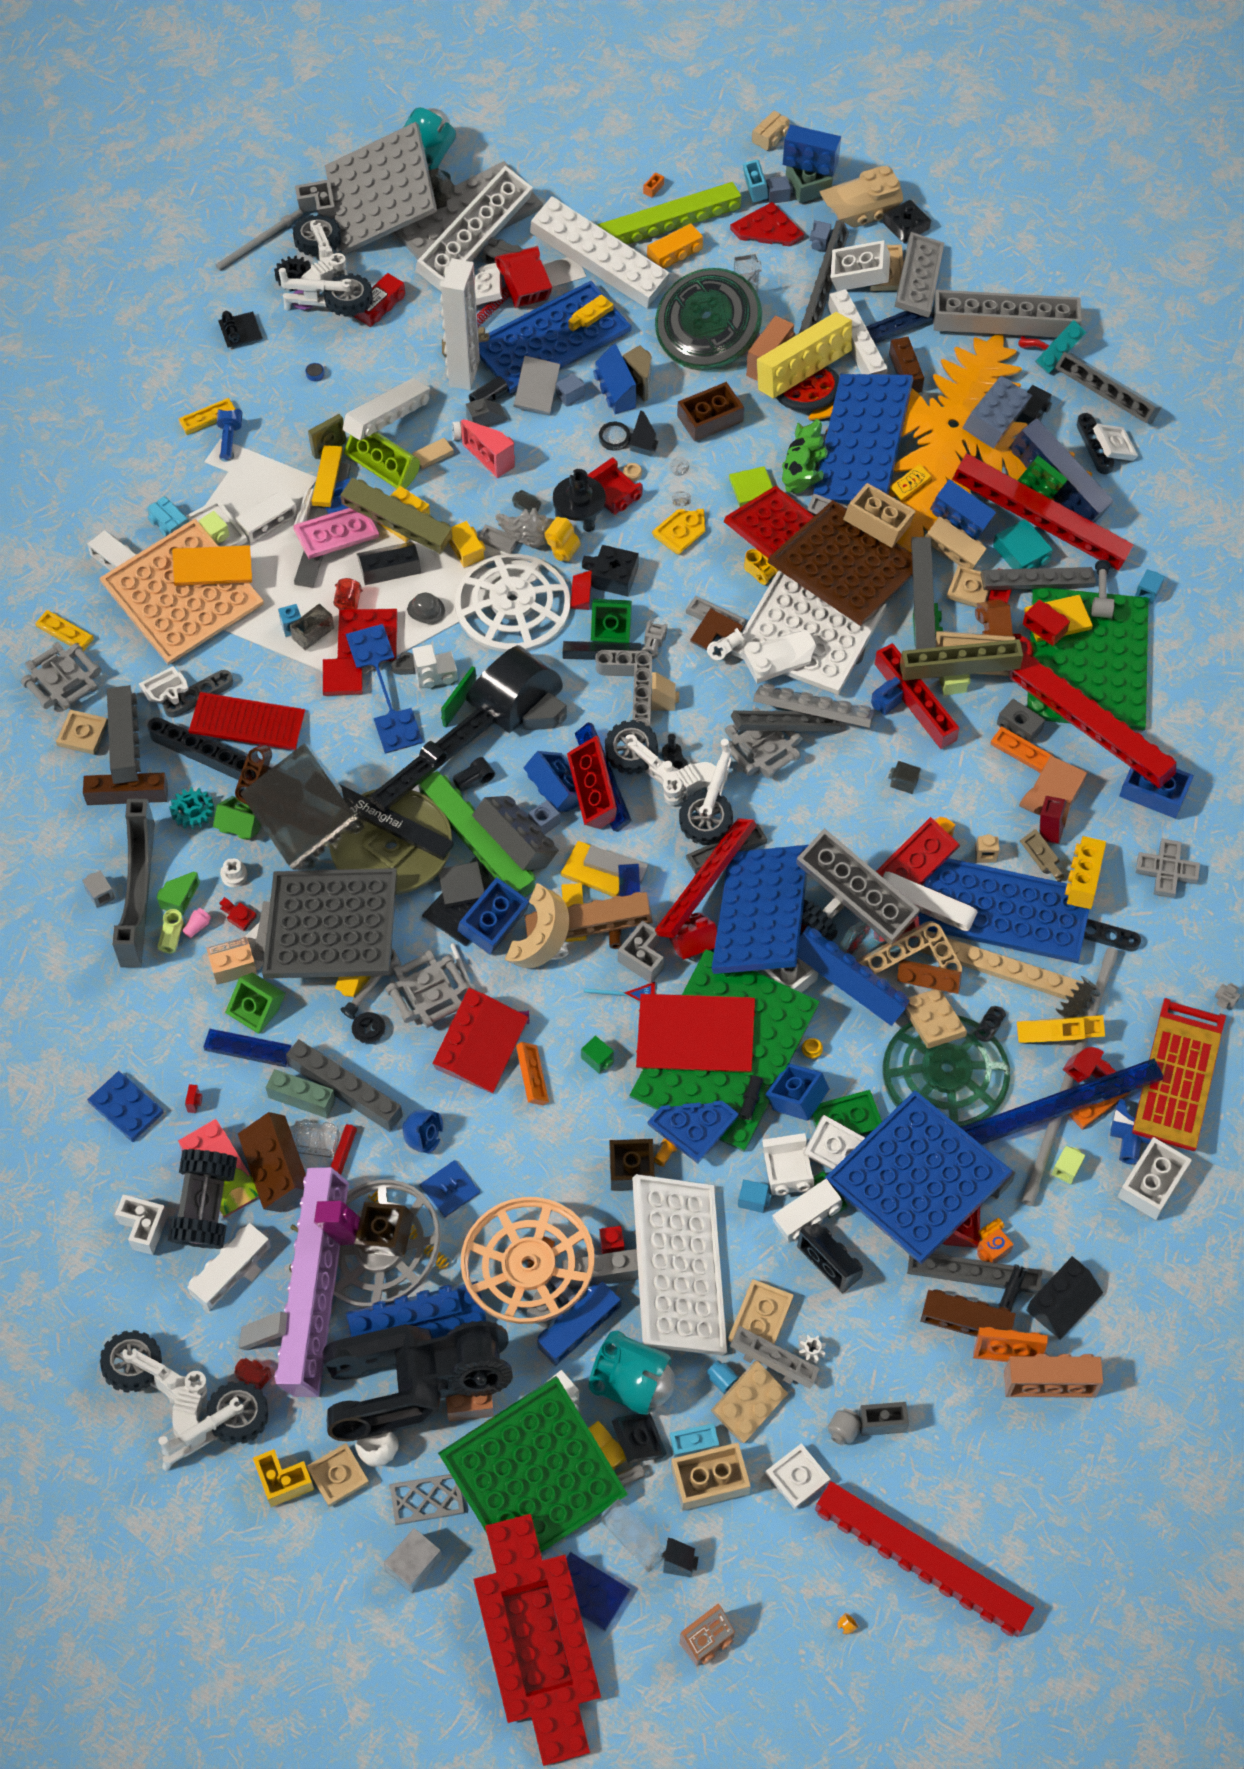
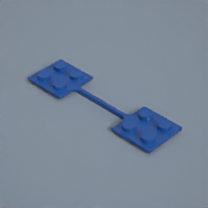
[346,624,423,753]

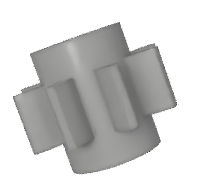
[1214,982,1241,1009]

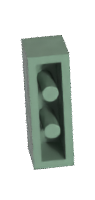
[266,1069,336,1118]

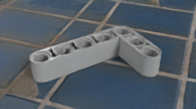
[595,650,652,741]

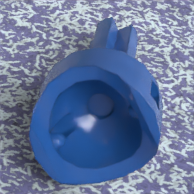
[217,409,243,460]

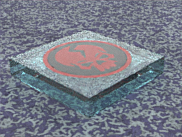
[839,921,870,956]

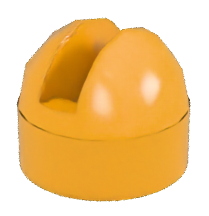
[837,1613,858,1635]

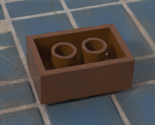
[677,382,744,442]

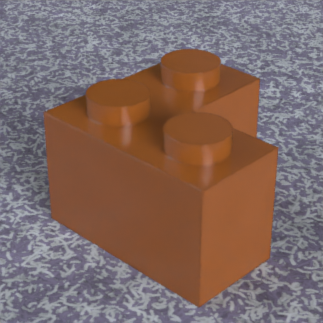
[975,599,1013,636]

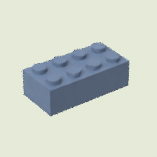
[962,376,1032,449]

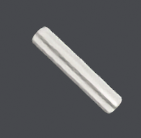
[292,488,314,536]

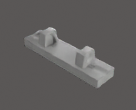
[730,1326,820,1389]

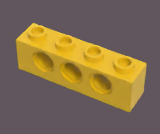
[1065,836,1106,909]

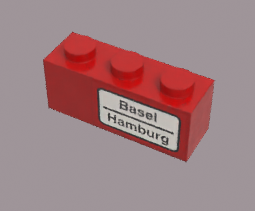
[354,273,405,327]

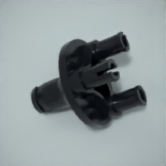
[553,469,606,532]

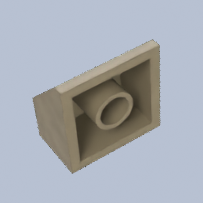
[623,345,652,402]

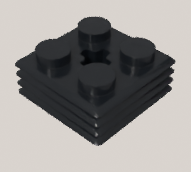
[883,200,932,243]

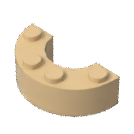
[505,883,569,968]

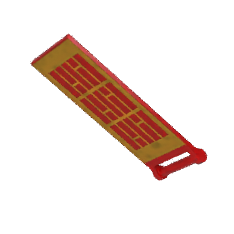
[1132,998,1226,1152]

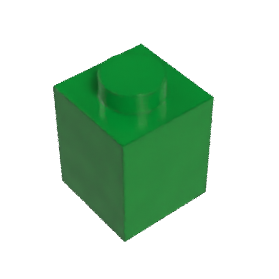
[581,1035,614,1074]

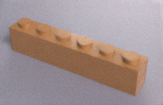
[525,892,653,940]

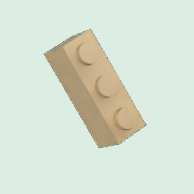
[925,516,987,569]

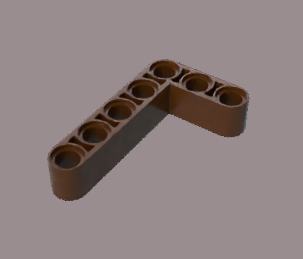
[235,745,331,836]

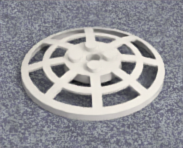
[455,554,570,652]

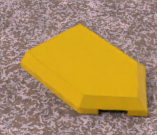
[652,509,705,554]

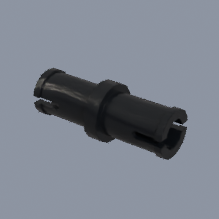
[739,1075,764,1120]
[998,1264,1028,1311]

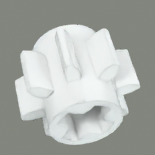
[799,1335,826,1364]

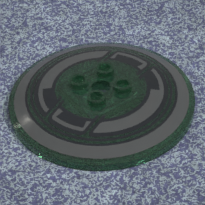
[655,268,762,370]

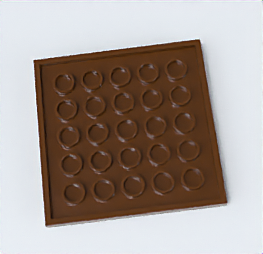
[767,500,913,626]

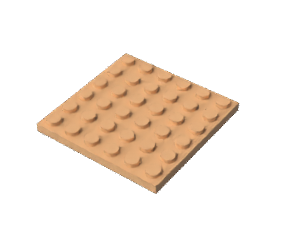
[100,519,264,665]

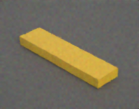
[312,445,343,507]

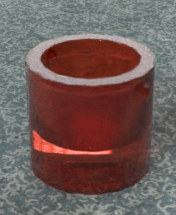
[333,578,363,610]

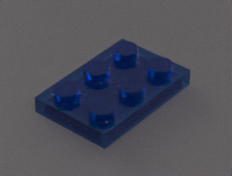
[548,1552,630,1631]

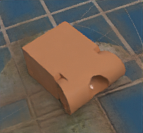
[1019,756,1087,828]

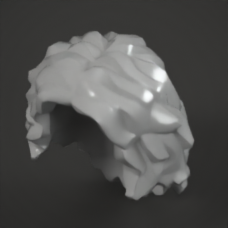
[496,508,554,548]

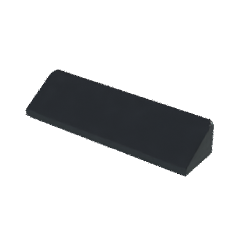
[562,641,641,660]

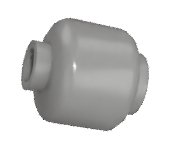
[828,1409,861,1445]

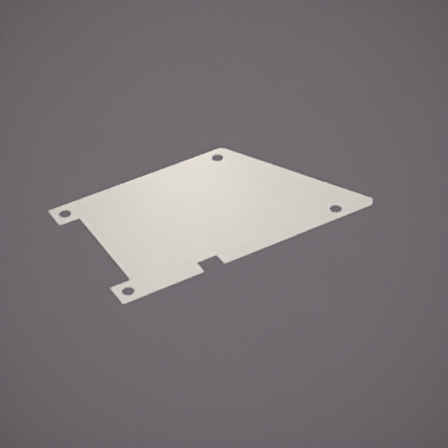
[204,439,542,675]

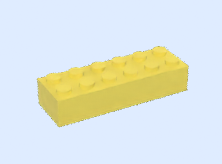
[757,312,852,399]

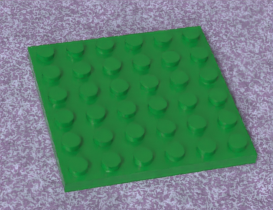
[438,1376,628,1553]

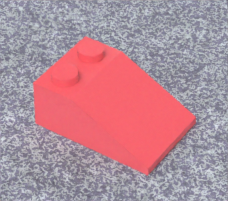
[461,419,515,478]

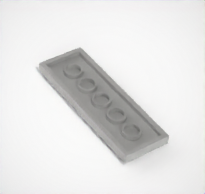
[894,232,944,318]
[753,684,875,728]

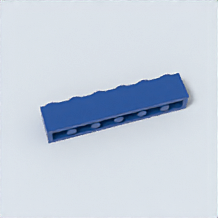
[798,926,910,1026]

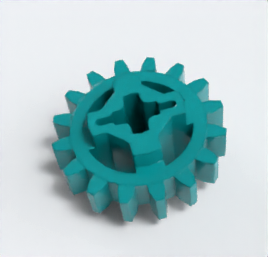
[169,787,215,830]

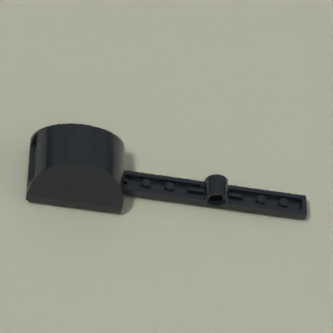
[369,645,563,812]

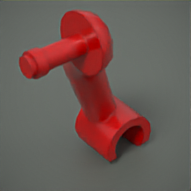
[1018,336,1049,350]

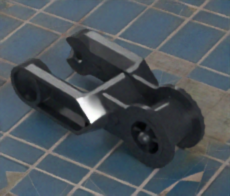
[322,1320,513,1442]

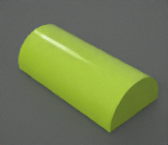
[343,431,420,489]

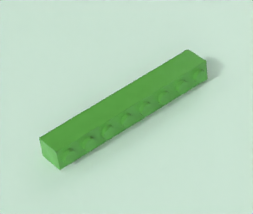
[418,770,536,897]

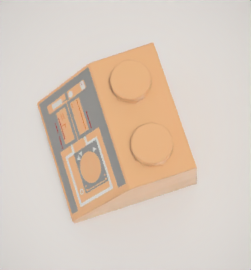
[206,936,257,985]

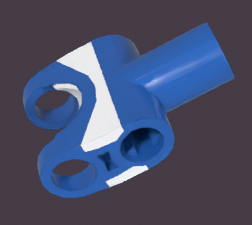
[1110,1099,1152,1164]

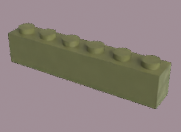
[340,477,452,554]
[900,639,1023,680]

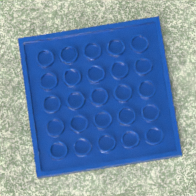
[825,1090,1012,1264]

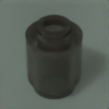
[512,490,541,513]

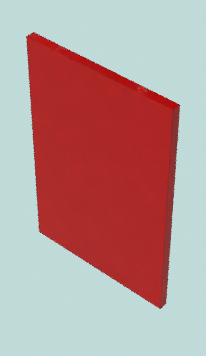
[636,994,755,1073]

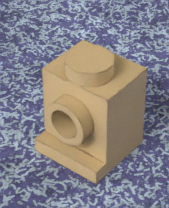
[975,834,999,863]

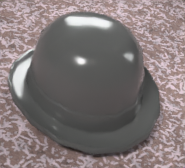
[407,592,445,623]

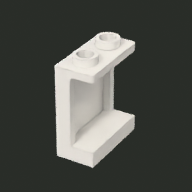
[762,1133,814,1196]

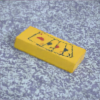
[890,464,932,502]

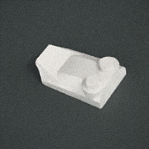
[741,629,816,684]

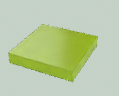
[729,466,772,507]

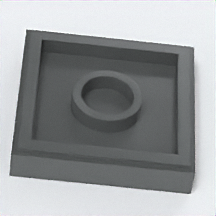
[438,862,484,908]

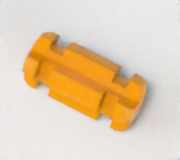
[978,1218,1005,1240]

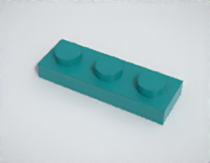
[1035,320,1087,373]

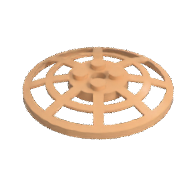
[461,1197,595,1324]

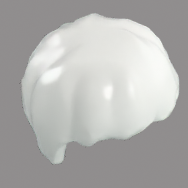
[355,1432,399,1467]

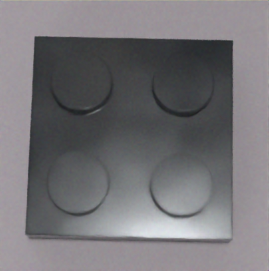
[611,1413,667,1464]

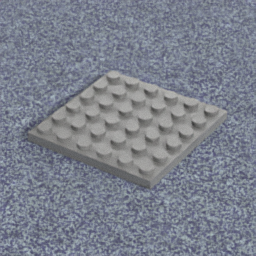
[325,122,437,255]

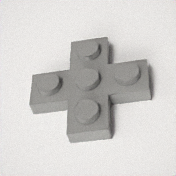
[1135,838,1200,898]

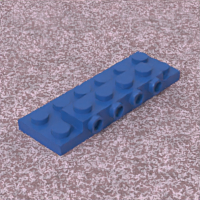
[346,1281,487,1338]

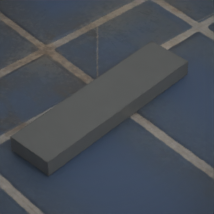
[686,824,767,874]

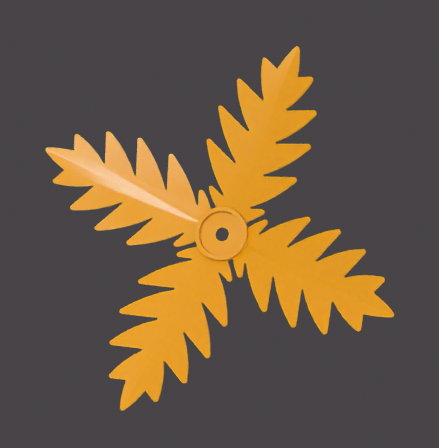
[808,334,1092,552]

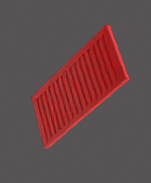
[188,692,305,751]

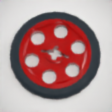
[775,366,840,411]

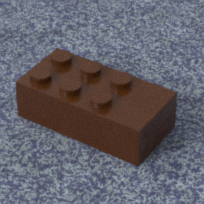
[238,1112,306,1212]

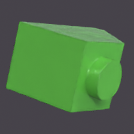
[157,872,200,916]

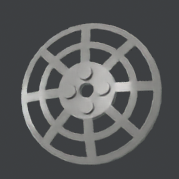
[333,1180,441,1308]

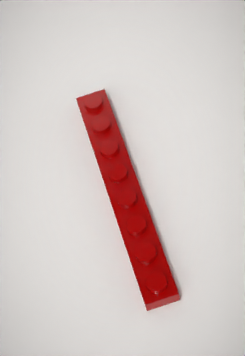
[655,818,757,938]

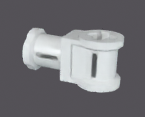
[707,628,746,660]

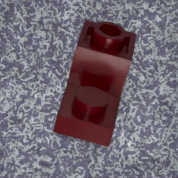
[1039,796,1067,844]

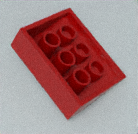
[432,987,529,1094]

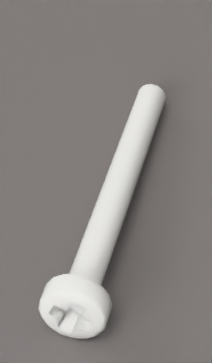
[450,943,475,990]

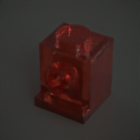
[234,1357,272,1390]

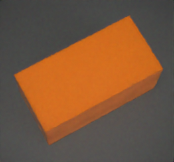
[643,172,664,198]

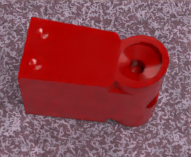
[495,246,552,308]

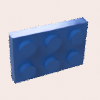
[87,1071,164,1142]

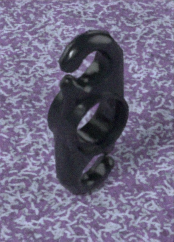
[974,1006,1006,1042]

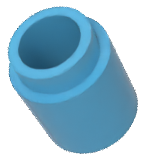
[707,1360,740,1394]

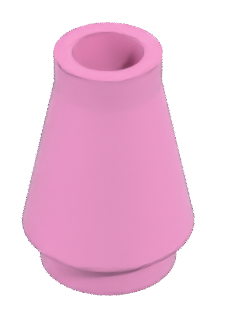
[182,908,211,939]

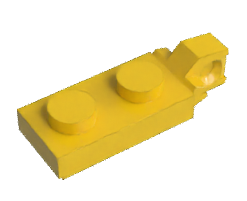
[568,294,614,331]

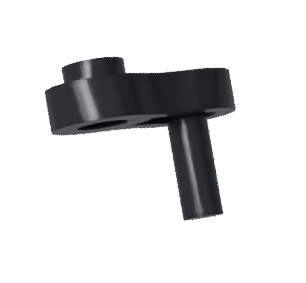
[662,734,688,770]

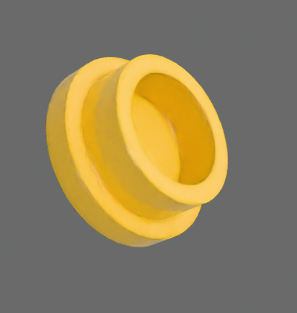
[802,1038,823,1059]

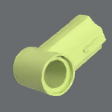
[157,909,185,954]

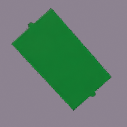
[441,666,477,727]

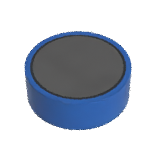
[305,363,324,381]

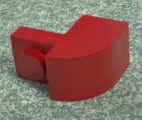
[1062,1047,1117,1084]

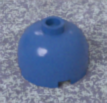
[402,1109,443,1153]

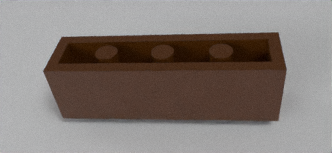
[83,772,168,805]
[920,1289,1016,1337]

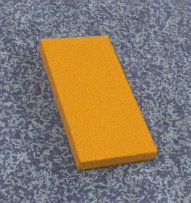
[172,545,252,586]

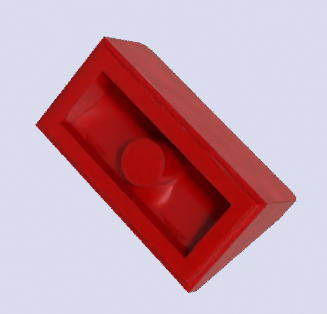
[570,571,592,610]

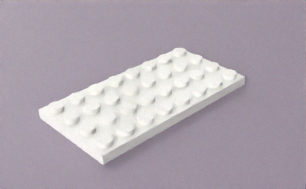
[632,1174,727,1355]

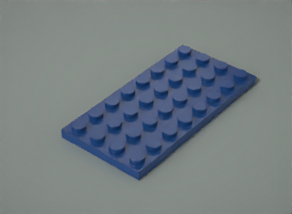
[479,281,631,394]
[813,374,913,504]
[712,845,808,974]
[918,858,1089,963]

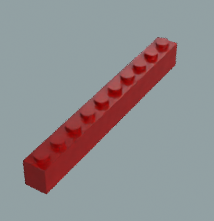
[952,453,1134,571]
[1009,653,1177,789]
[815,1481,1034,1638]

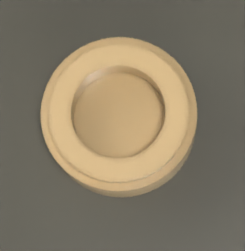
[623,463,642,482]

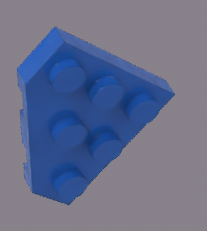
[648,1101,739,1164]

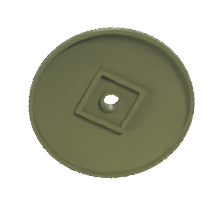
[329,789,452,895]

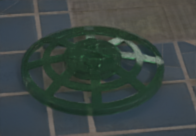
[882,1015,1010,1130]

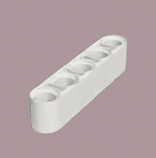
[883,872,978,931]

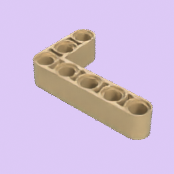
[856,921,962,974]

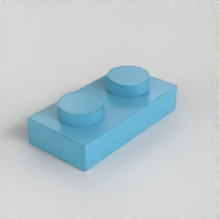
[669,1423,719,1457]

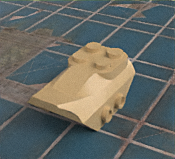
[819,166,903,228]

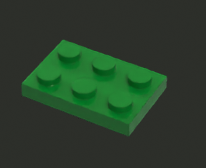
[1017,456,1068,499]
[811,1090,882,1136]

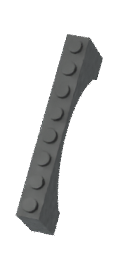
[112,799,155,967]

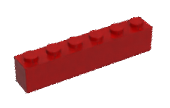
[874,643,960,749]

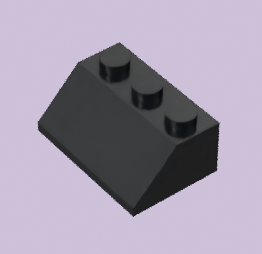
[357,541,421,585]
[797,1223,863,1294]
[1026,1256,1103,1340]

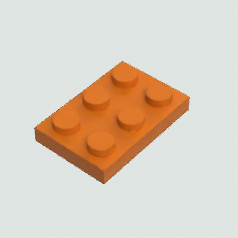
[973,1327,1048,1362]

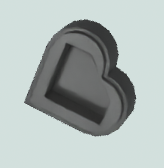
[392,652,415,675]

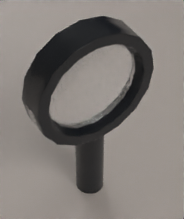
[599,421,633,451]

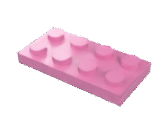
[293,508,379,559]

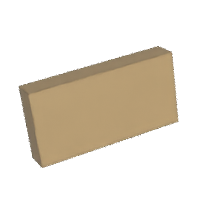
[412,438,454,469]

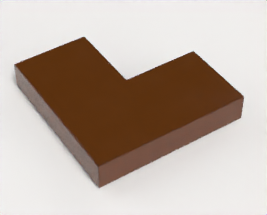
[690,608,744,651]

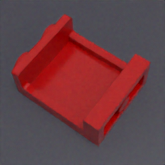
[588,457,643,515]

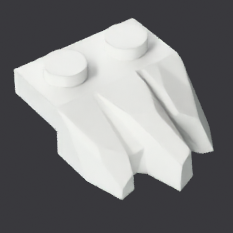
[139,666,188,705]

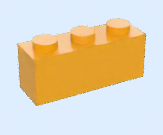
[647,223,703,269]

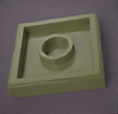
[308,414,347,459]

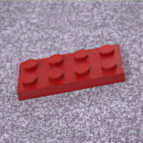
[876,817,960,885]

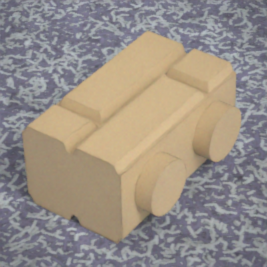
[752,110,790,151]

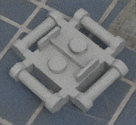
[21,642,102,710]
[725,708,803,779]
[385,950,472,1028]

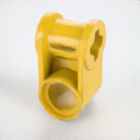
[744,549,779,585]

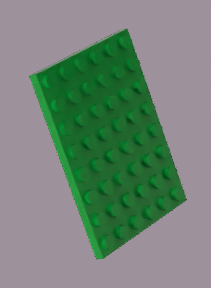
[1027,588,1149,731]
[629,949,820,1152]

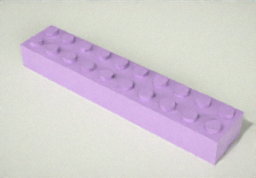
[275,1167,349,1397]

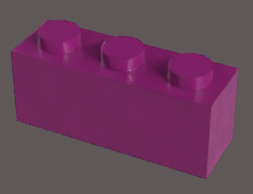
[314,1201,360,1245]

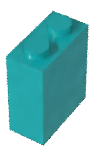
[993,519,1053,569]

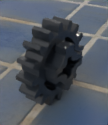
[274,255,311,291]

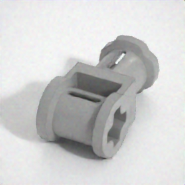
[641,620,668,659]

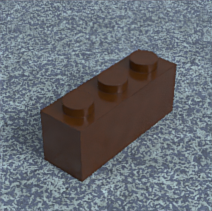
[889,336,924,393]

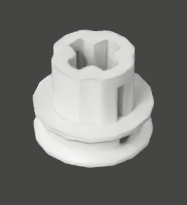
[220,858,248,888]

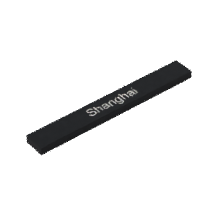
[305,772,454,860]

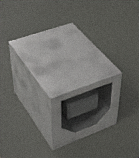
[384,1528,442,1593]

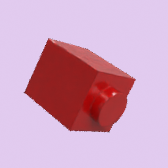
[599,1226,624,1254]

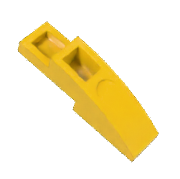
[1016,1015,1105,1043]

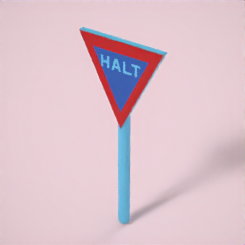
[584,982,655,1003]

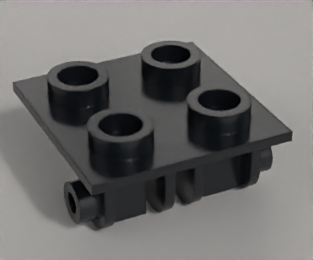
[218,311,263,348]

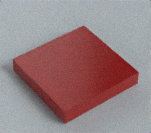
[323,658,363,696]

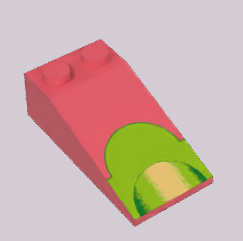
[178,1119,259,1218]

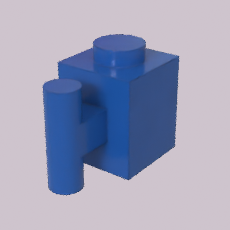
[871,677,903,716]

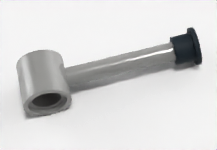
[1092,560,1114,618]
[340,949,401,1019]

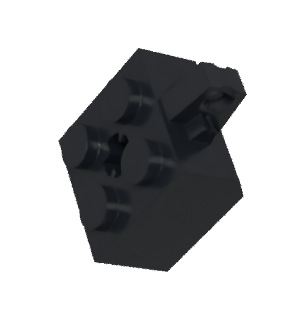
[582,545,639,597]

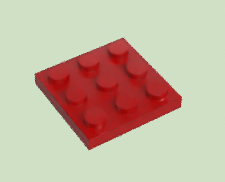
[337,609,398,661]

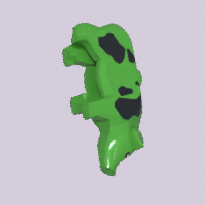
[782,419,828,493]

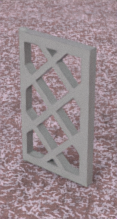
[389,1474,464,1525]

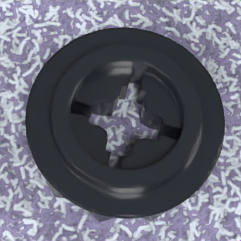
[352,1012,385,1044]

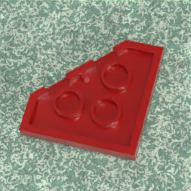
[730,202,804,247]

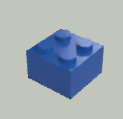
[765,1063,830,1121]

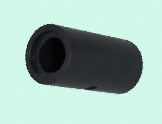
[468,376,509,402]

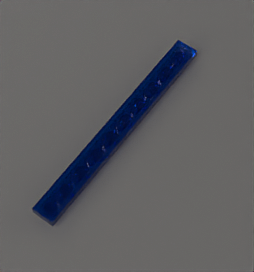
[961,1058,1164,1145]

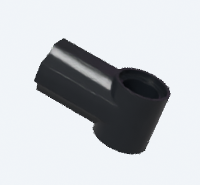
[452,757,495,792]

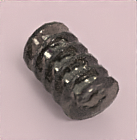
[1056,976,1101,1018]

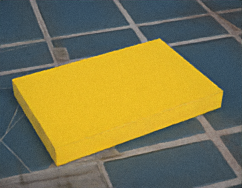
[1024,595,1093,642]
[561,841,626,897]

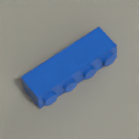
[537,1281,621,1366]

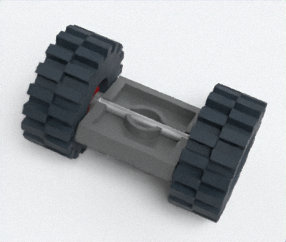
[168,1149,237,1249]

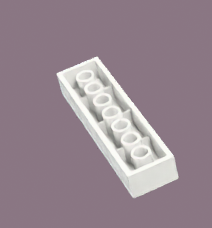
[415,166,533,292]
[530,196,669,309]
[439,258,480,390]

